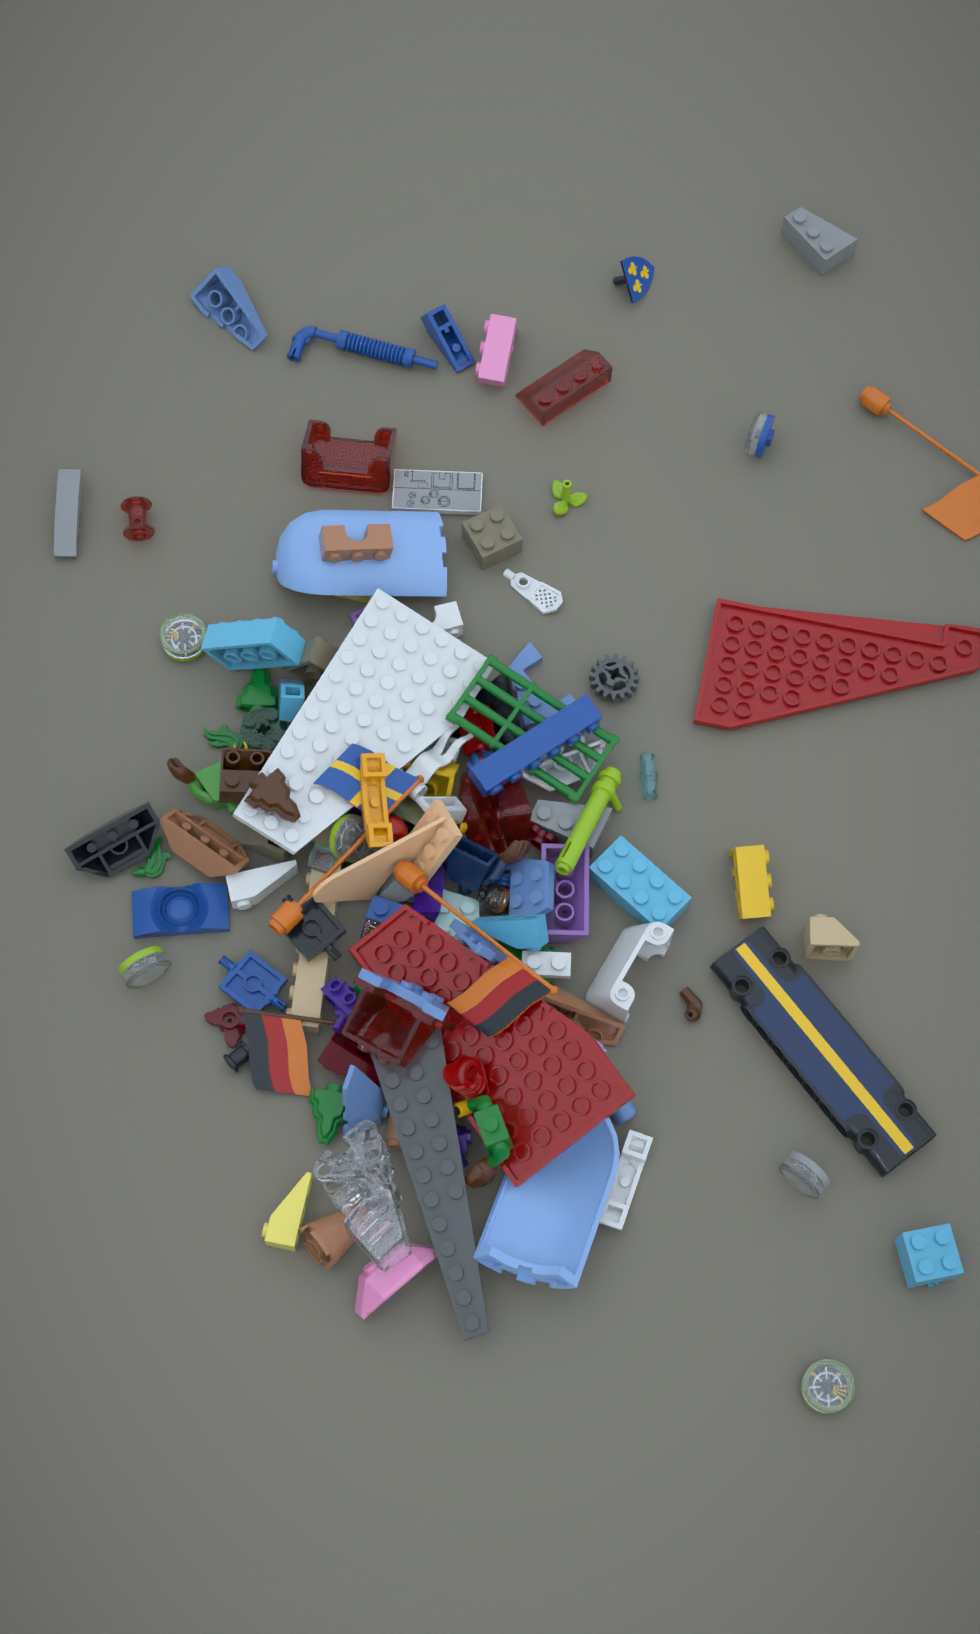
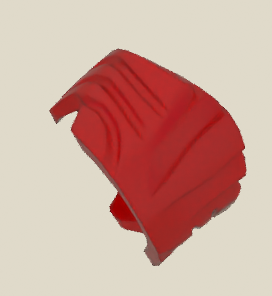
[443,1054,488,1099]

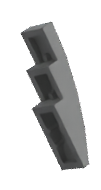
[54,469,82,557]

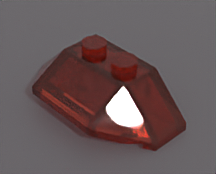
[458,773,518,857]

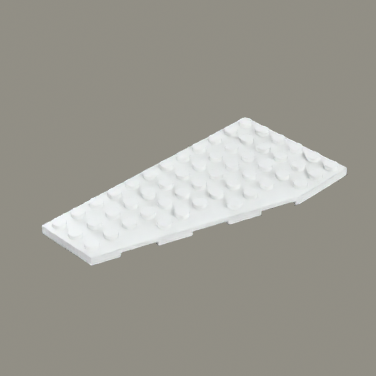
[232,588,493,855]

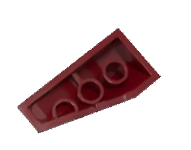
[317,1027,382,1088]

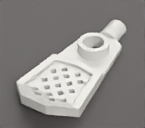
[503,568,563,615]

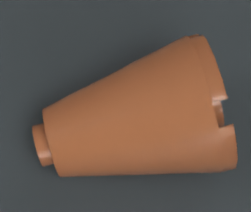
[299,1204,371,1270]

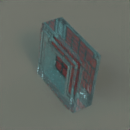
[307,844,336,873]

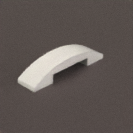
[599,1130,653,1231]

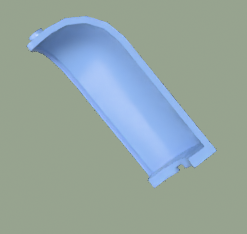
[271,510,447,597]
[473,1117,620,1289]

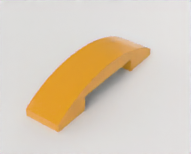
[360,753,394,848]

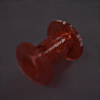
[120,496,155,541]

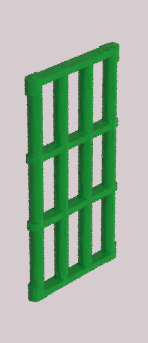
[445,653,620,804]

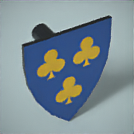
[613,256,655,303]

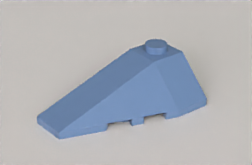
[190,266,268,350]
[342,1065,390,1140]

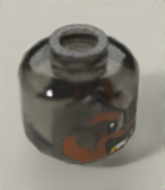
[476,883,510,916]

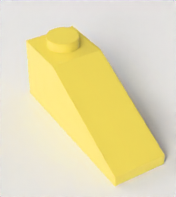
[262,1172,313,1252]

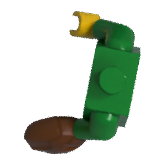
[453,1095,514,1189]

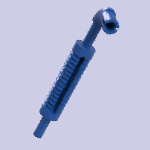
[287,326,438,370]

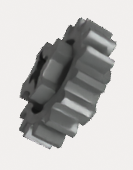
[589,654,640,703]

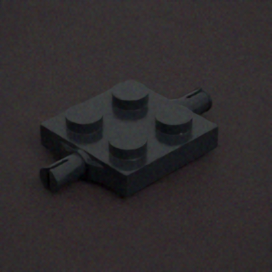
[282,894,346,962]

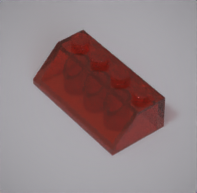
[516,349,613,426]

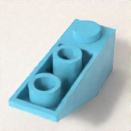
[279,679,305,722]

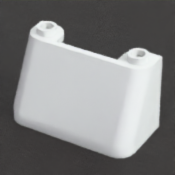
[585,922,674,1023]

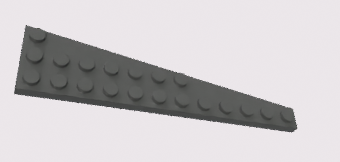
[370,1026,489,1341]

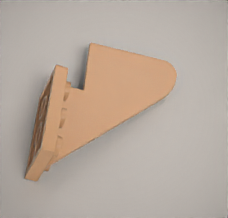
[312,800,463,903]

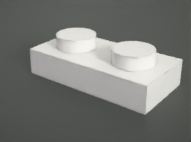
[522,951,571,979]

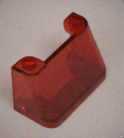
[301,419,397,494]

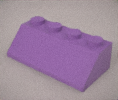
[541,843,589,944]

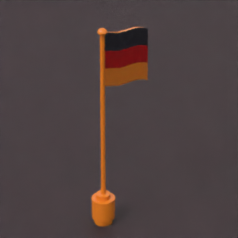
[393,860,558,1038]

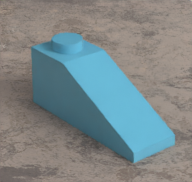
[471,914,549,952]

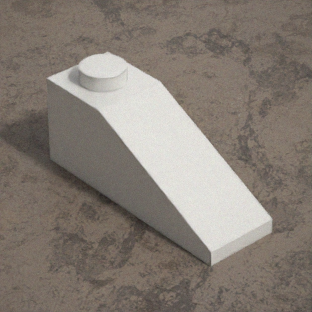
[225,860,298,910]

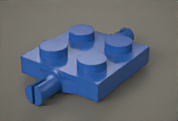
[218,950,288,1012]

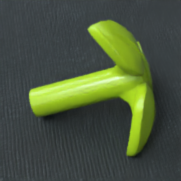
[552,480,588,515]

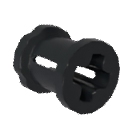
[223,1041,249,1073]

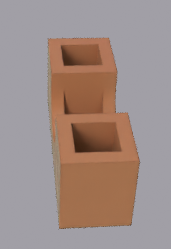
[319,524,393,563]

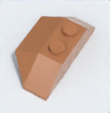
[160,808,249,878]

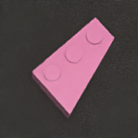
[475,314,518,387]

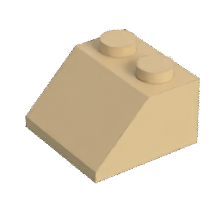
[803,914,859,961]

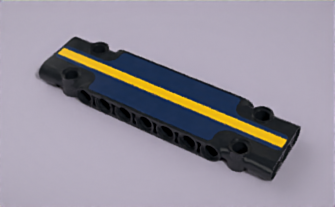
[710,927,937,1177]

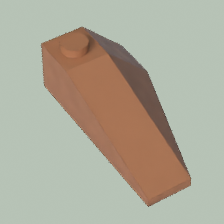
[542,985,626,1046]

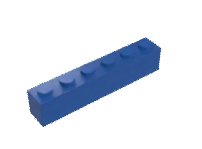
[468,694,603,798]

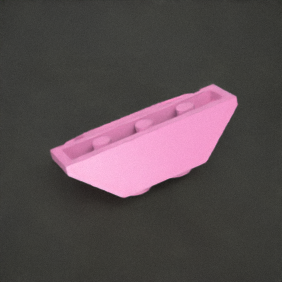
[354,1242,437,1320]

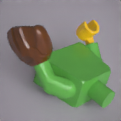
[167,741,248,815]

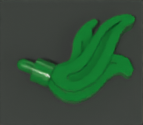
[203,724,243,748]
[131,837,172,878]

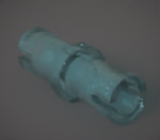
[639,752,658,801]

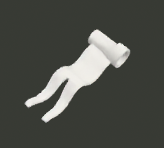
[400,724,474,802]

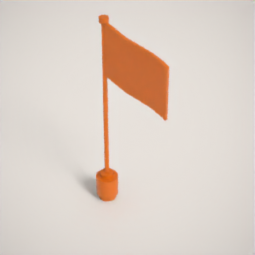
[858,385,980,541]

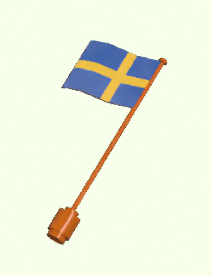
[267,743,424,937]

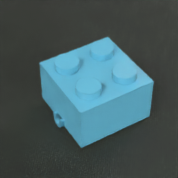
[894,1223,964,1289]

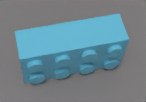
[201,617,306,671]
[589,836,692,926]

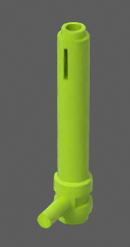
[555,766,622,875]

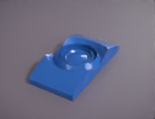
[132,883,230,939]

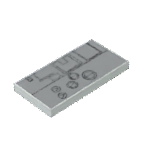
[392,469,483,515]

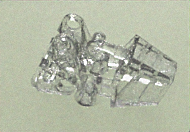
[313,1119,412,1273]

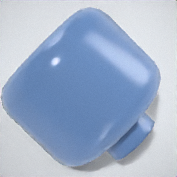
[611,1100,637,1124]

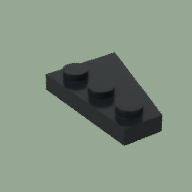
[475,674,527,745]

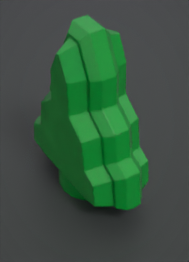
[236,668,279,719]
[309,1084,346,1145]

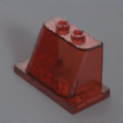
[340,974,457,1068]

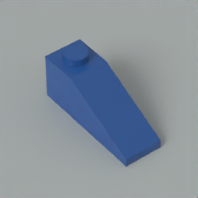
[420,304,475,373]

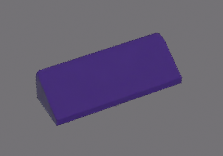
[413,862,446,923]

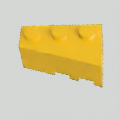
[729,845,774,919]

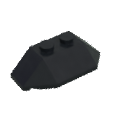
[64,802,161,878]

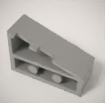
[781,207,858,275]
[528,799,613,858]

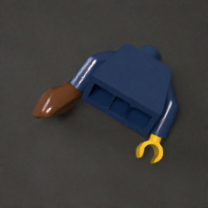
[444,820,531,895]

